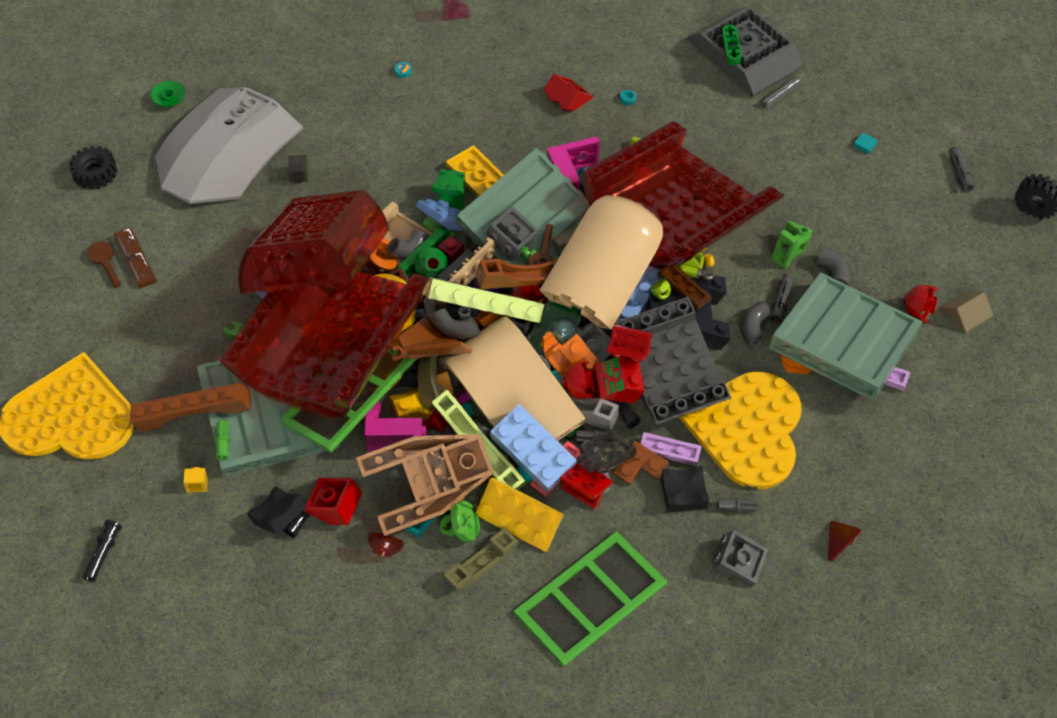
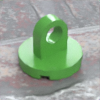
[440,501,480,542]

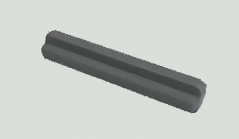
[762,77,801,109]

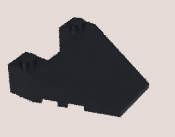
[649,274,731,350]

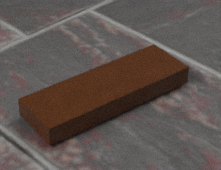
[657,263,711,310]

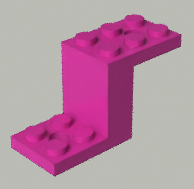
[547,137,600,190]
[365,385,426,453]

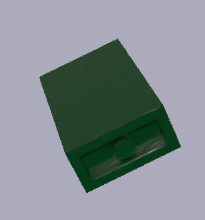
[527,300,583,357]

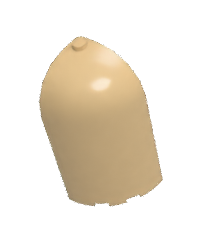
[540,195,663,330]

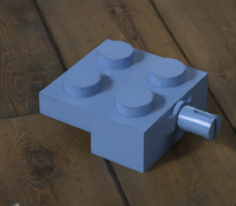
[416,199,462,231]

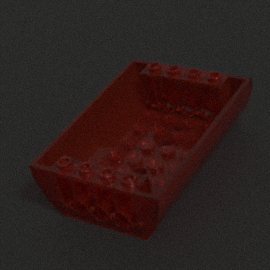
[238,190,389,294]

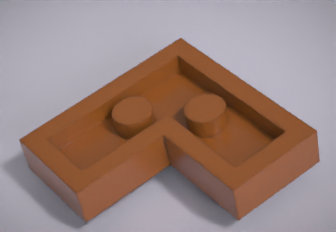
[613,440,669,485]

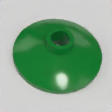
[151,81,186,107]

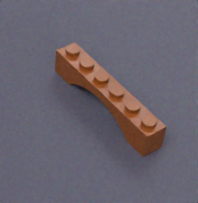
[475,259,558,289]
[130,383,251,431]

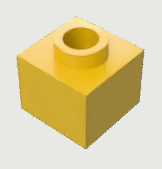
[184,467,208,493]

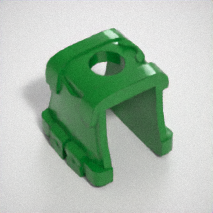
[431,169,466,211]

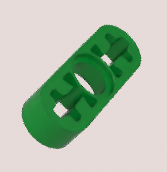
[722,25,742,66]

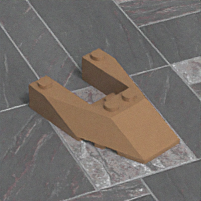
[356,434,494,536]

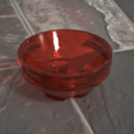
[367,532,405,557]

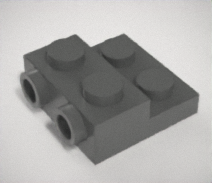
[485,207,539,258]
[579,323,612,374]
[712,529,769,586]

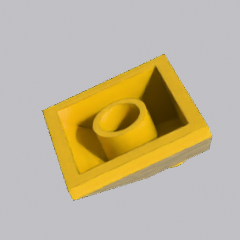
[389,388,435,422]

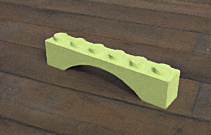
[425,277,544,323]
[432,390,526,490]

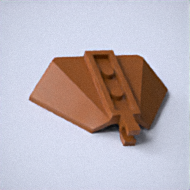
[390,318,472,360]

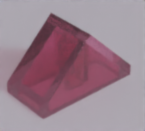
[443,0,470,21]

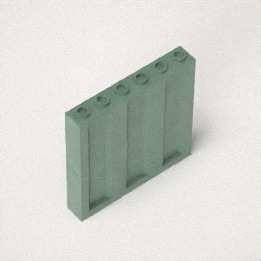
[455,148,593,265]
[769,272,922,401]
[197,339,341,477]

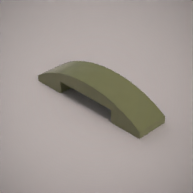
[417,355,442,410]
[443,528,519,590]

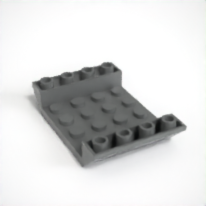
[616,296,731,425]

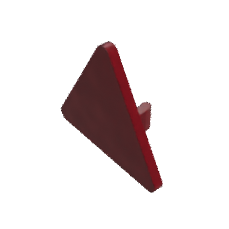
[828,521,861,562]

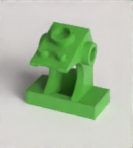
[771,220,813,269]

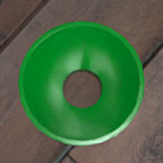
[414,247,448,280]

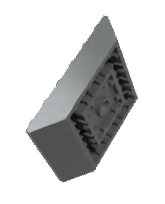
[687,6,804,96]

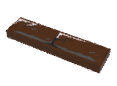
[114,227,156,289]

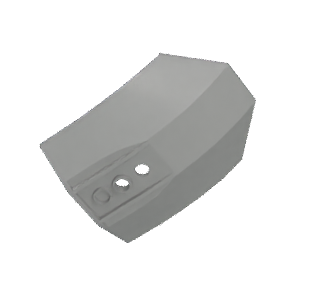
[155,87,303,204]

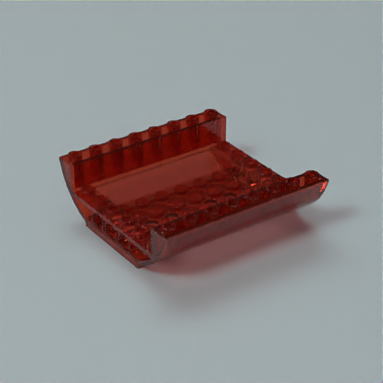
[582,121,784,266]
[220,243,430,420]

